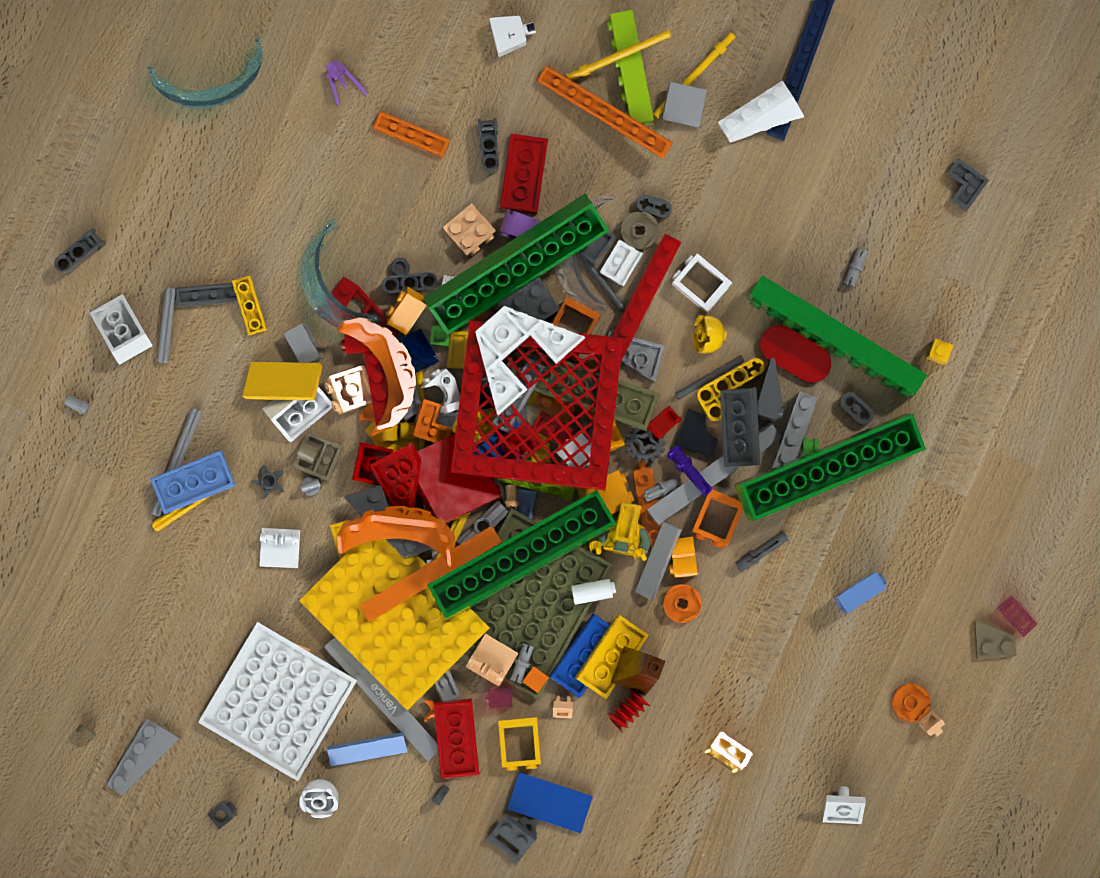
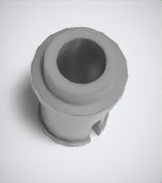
[64,395,90,415]

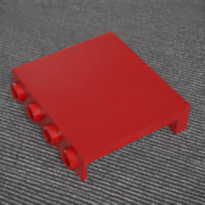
[417,434,501,523]

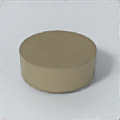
[76,724,96,740]

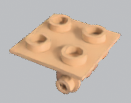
[466,633,519,686]

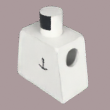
[489,16,536,57]

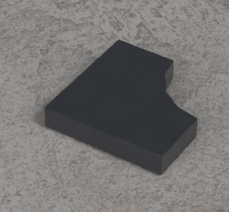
[675,409,718,458]

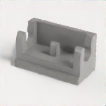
[284,323,324,363]

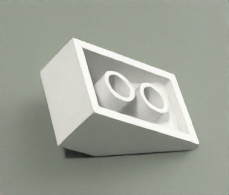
[90,294,152,365]

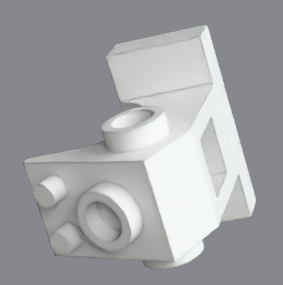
[420,368,460,414]

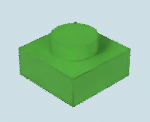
[430,325,450,347]

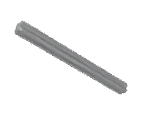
[151,408,201,517]

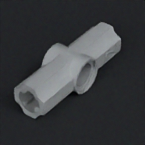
[457,501,509,544]

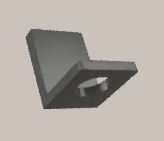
[208,800,237,829]

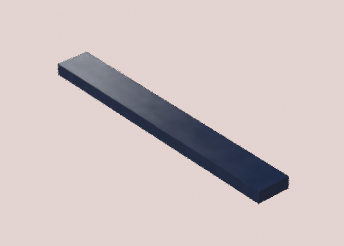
[766,0,835,141]

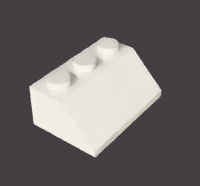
[262,387,332,443]

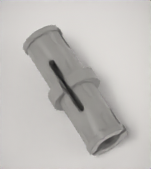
[844,248,869,288]
[510,643,534,683]

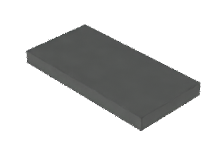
[720,388,760,467]

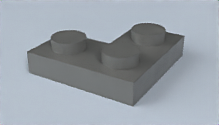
[946,158,989,212]

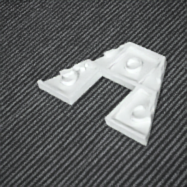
[476,306,585,416]

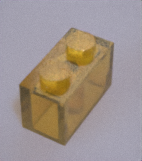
[705,732,752,774]

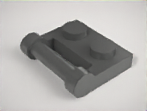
[486,814,537,864]

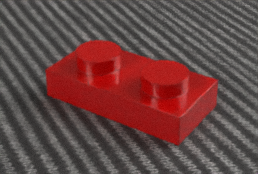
[531,412,574,444]

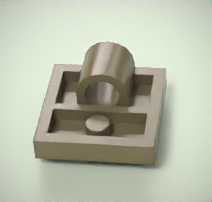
[293,432,344,482]

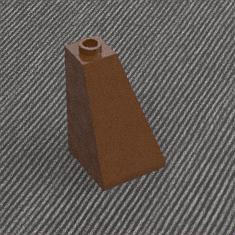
[611,646,665,696]

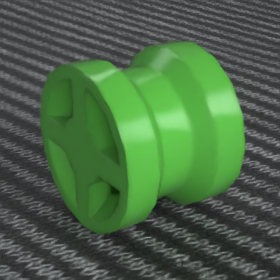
[801,437,819,456]

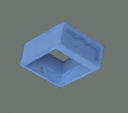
[834,572,887,614]

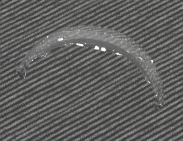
[555,195,616,311]

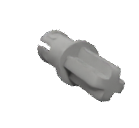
[643,478,679,501]

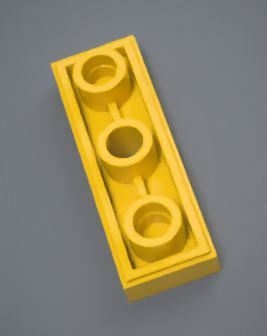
[232,275,267,335]

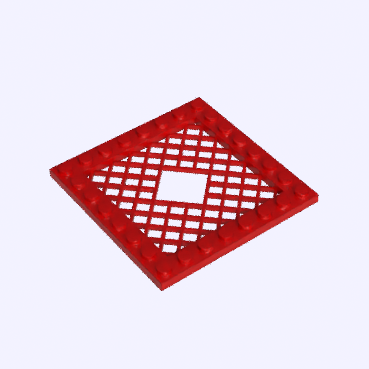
[451,320,623,491]

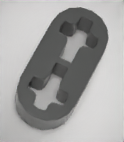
[636,195,672,219]

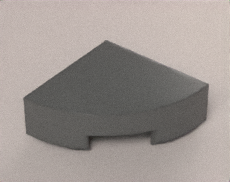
[432,785,449,805]

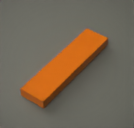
[373,111,450,158]

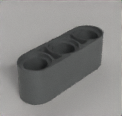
[382,272,438,296]

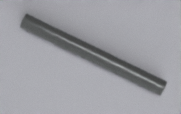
[575,250,626,312]
[675,355,745,399]

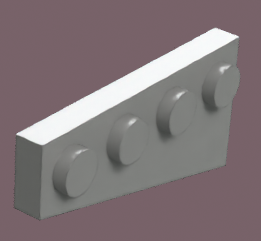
[107,718,180,795]

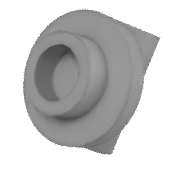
[300,477,321,496]

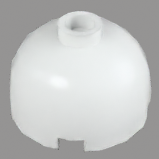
[300,779,339,818]

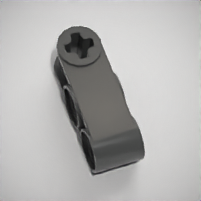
[478,118,499,175]
[54,228,106,275]

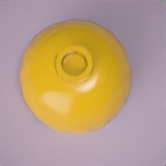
[692,315,727,353]

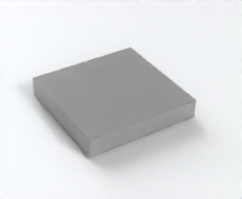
[662,82,707,127]

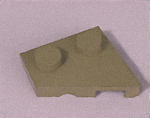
[974,621,1017,658]

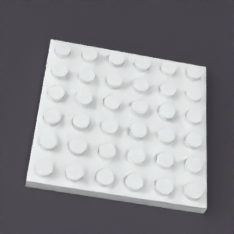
[198,622,357,781]

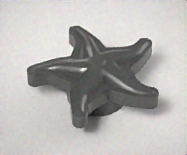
[251,465,284,498]

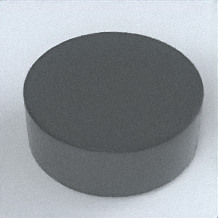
[391,258,410,275]

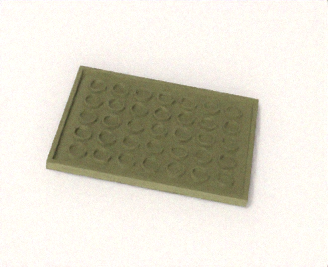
[462,509,613,700]

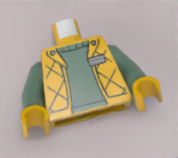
[589,520,651,561]

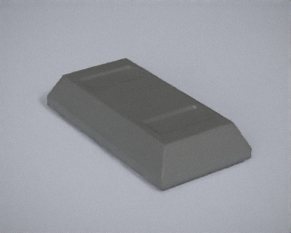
[579,232,616,266]

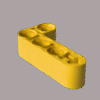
[696,358,765,422]

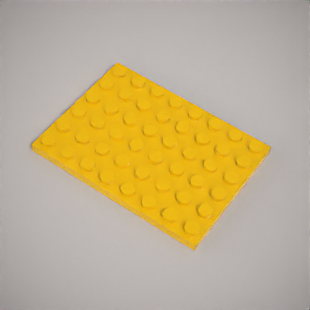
[299,539,490,710]

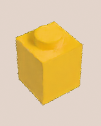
[926,338,953,365]

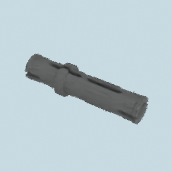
[735,530,789,573]

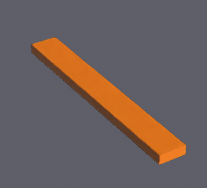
[537,65,673,159]
[359,526,502,623]

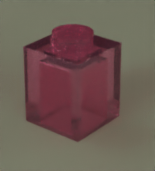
[485,687,513,708]

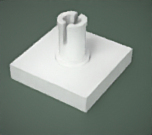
[822,786,866,824]

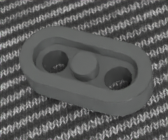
[840,392,874,425]

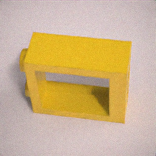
[498,717,541,771]

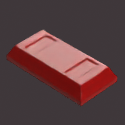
[648,406,682,439]

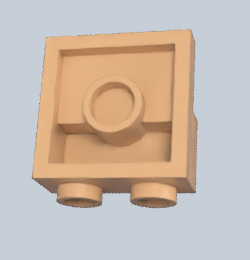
[443,203,496,257]
[324,365,372,415]

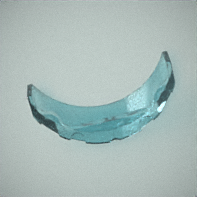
[148,38,263,109]
[301,218,380,328]

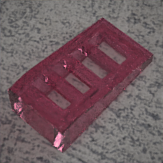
[997,596,1037,637]

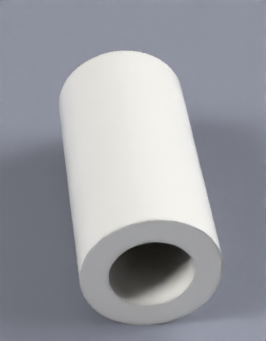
[571,579,616,605]

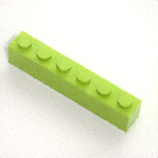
[607,10,654,125]

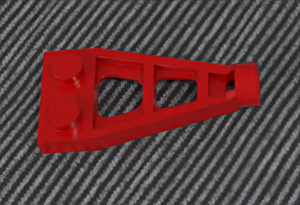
[322,276,399,337]

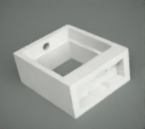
[672,253,732,314]

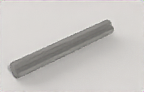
[157,288,176,363]

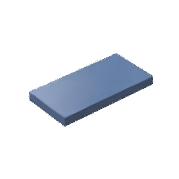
[150,450,236,515]

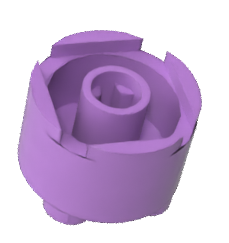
[500,209,541,239]

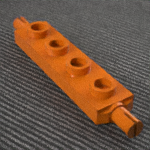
[633,460,662,548]

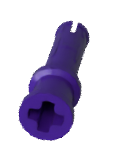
[667,446,712,496]

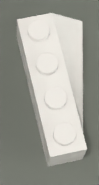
[718,81,804,143]

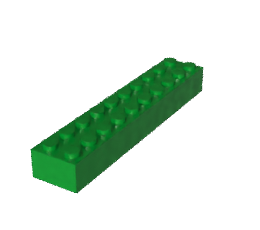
[423,193,609,335]
[747,275,927,399]
[734,413,926,521]
[427,490,616,621]

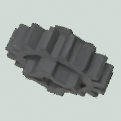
[625,427,667,465]

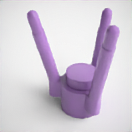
[326,60,368,106]

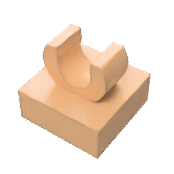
[553,696,573,718]
[917,710,945,737]

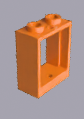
[552,297,600,357]
[691,490,743,549]

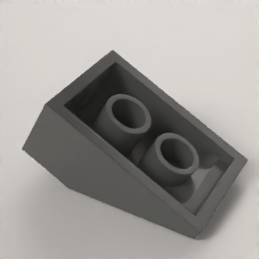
[757,358,784,423]

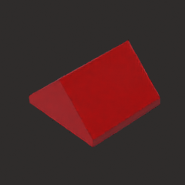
[352,442,393,486]

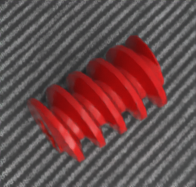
[607,691,650,733]

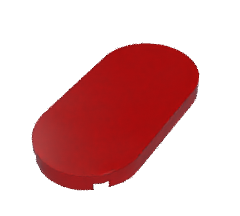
[760,325,831,383]

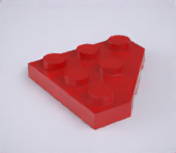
[369,443,421,508]

